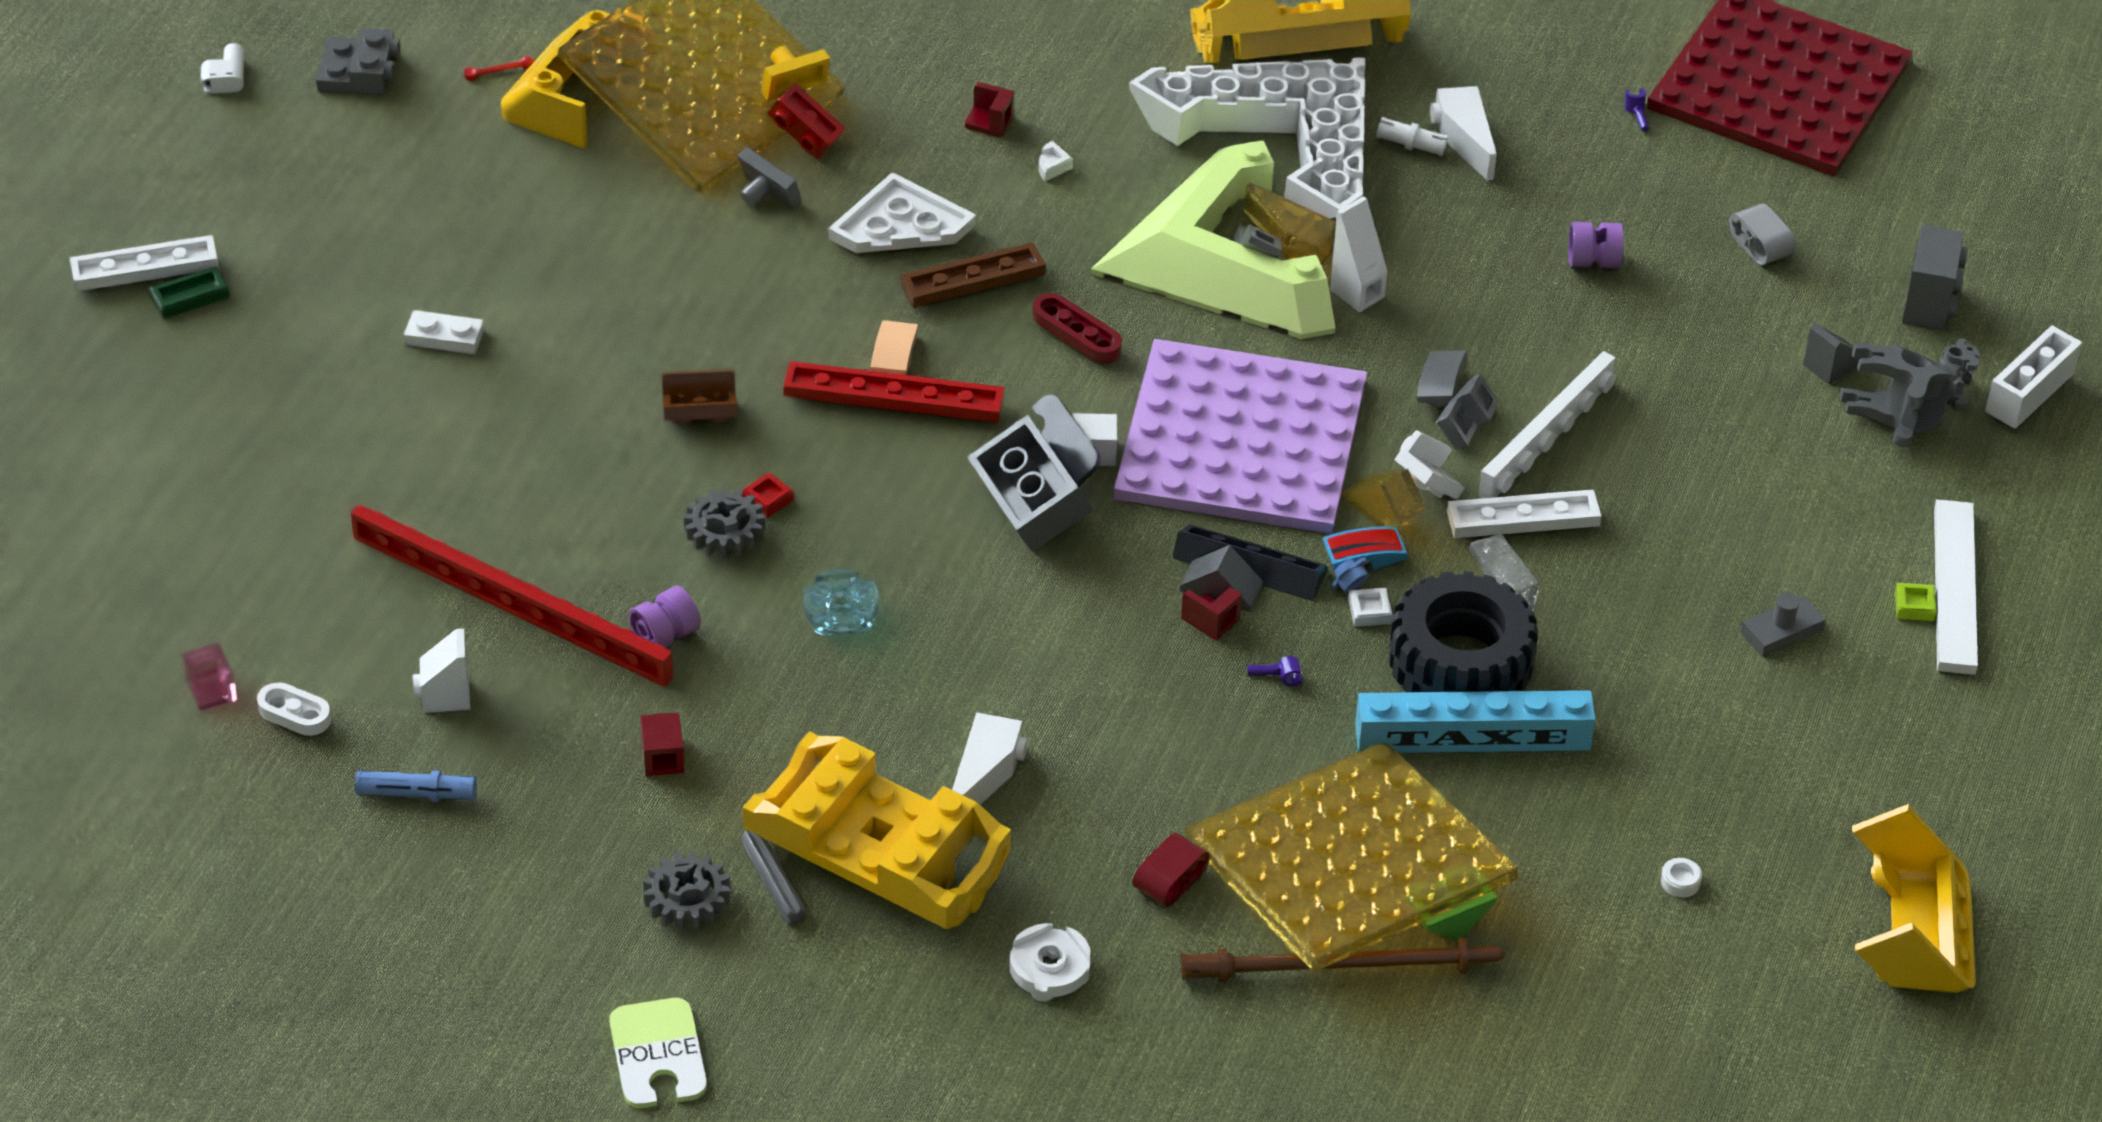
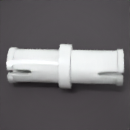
[1376,117,1448,157]

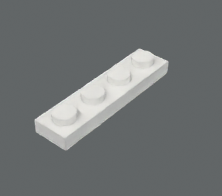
[70,235,219,291]
[1447,490,1601,538]

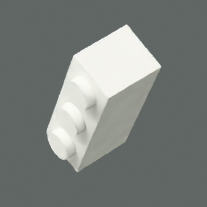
[1985,326,2082,429]

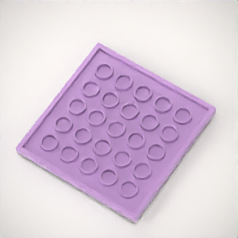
[1113,339,1367,534]

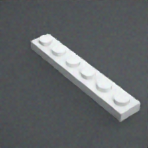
[1478,351,1616,498]

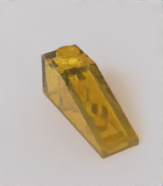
[1244,182,1336,265]

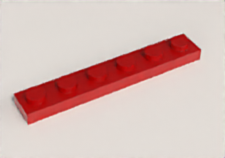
[783,361,1005,423]

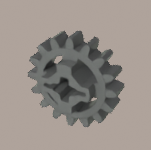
[684,487,765,558]
[643,851,731,931]

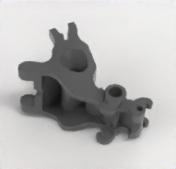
[1839,339,1980,447]

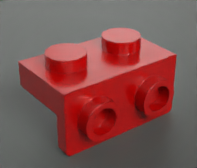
[766,82,846,159]

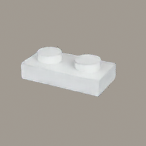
[404,310,484,354]

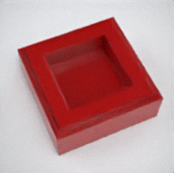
[742,472,794,518]

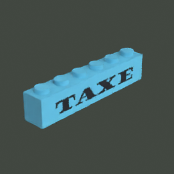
[1355,690,1595,753]

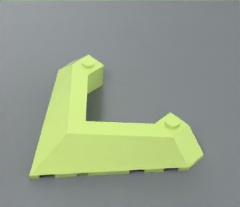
[1091,140,1336,339]

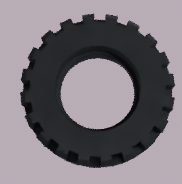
[1388,571,1538,693]

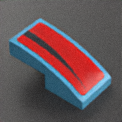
[1322,527,1409,572]

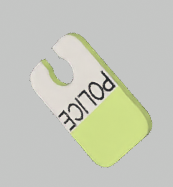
[610,998,706,1108]

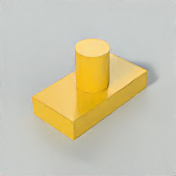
[761,46,831,101]

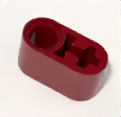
[1132,832,1210,908]

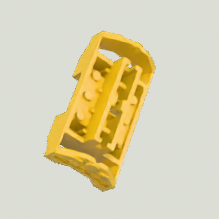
[1190,0,1411,63]
[743,731,1011,929]

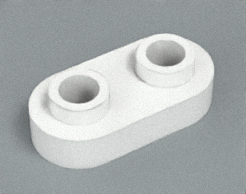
[257,683,331,736]

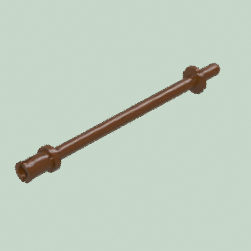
[1181,937,1504,981]

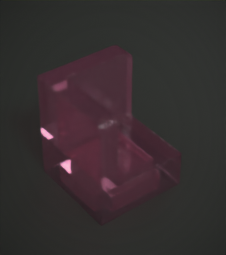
[181,642,237,711]

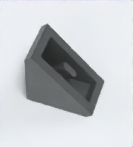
[1803,322,1859,384]
[1179,545,1263,612]

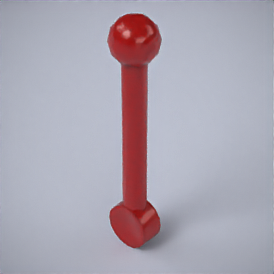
[464,56,534,81]

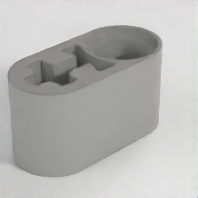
[1729,203,1796,265]

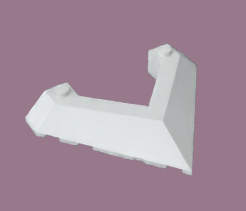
[1129,58,1365,226]

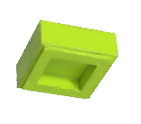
[1895,583,1937,621]

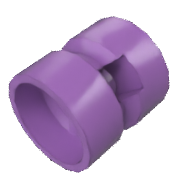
[1568,222,1623,268]
[628,585,701,647]

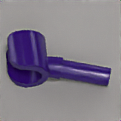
[1625,88,1649,132]
[1247,656,1302,686]

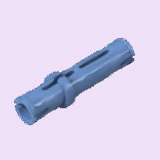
[355,770,477,802]

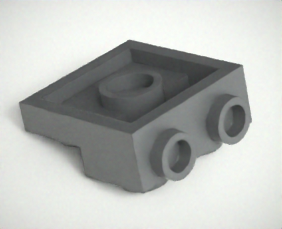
[316,28,400,95]

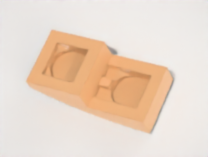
[870,320,918,375]

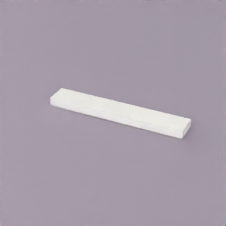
[1934,499,1978,675]

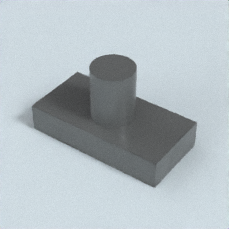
[738,147,803,210]
[1740,593,1826,656]

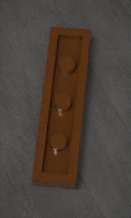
[901,242,1046,308]

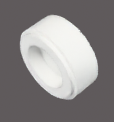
[1661,858,1702,898]

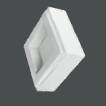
[1348,588,1393,627]

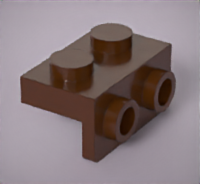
[662,369,738,425]

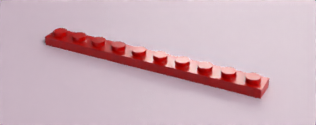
[350,504,673,687]

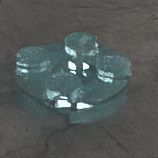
[803,569,879,636]

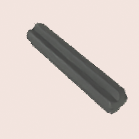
[742,831,805,924]

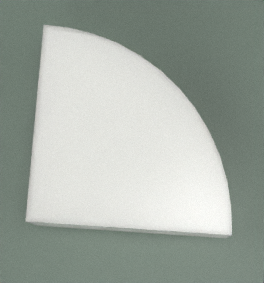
[1038,141,1073,181]

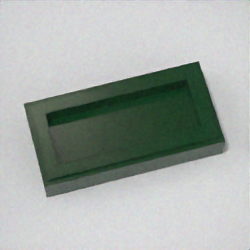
[149,267,230,319]

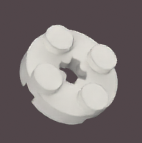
[1010,923,1091,1001]

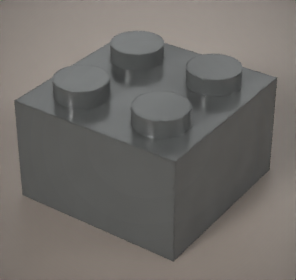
[1902,224,1968,331]

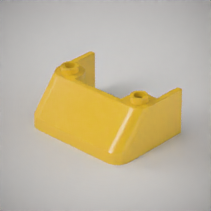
[501,10,652,149]
[1852,804,1975,993]

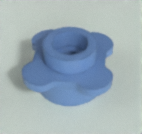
[1331,557,1369,593]

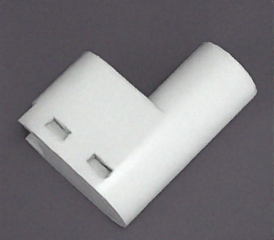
[201,44,244,93]

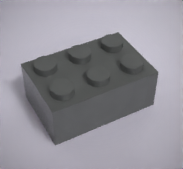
[967,415,1094,553]

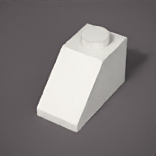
[413,629,470,713]

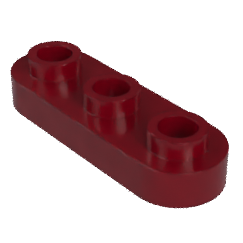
[1033,293,1122,363]

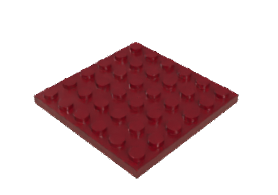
[1646,0,1913,177]

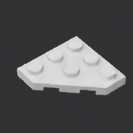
[828,172,976,253]

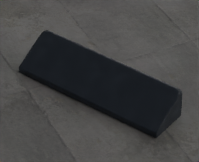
[1173,524,1329,600]

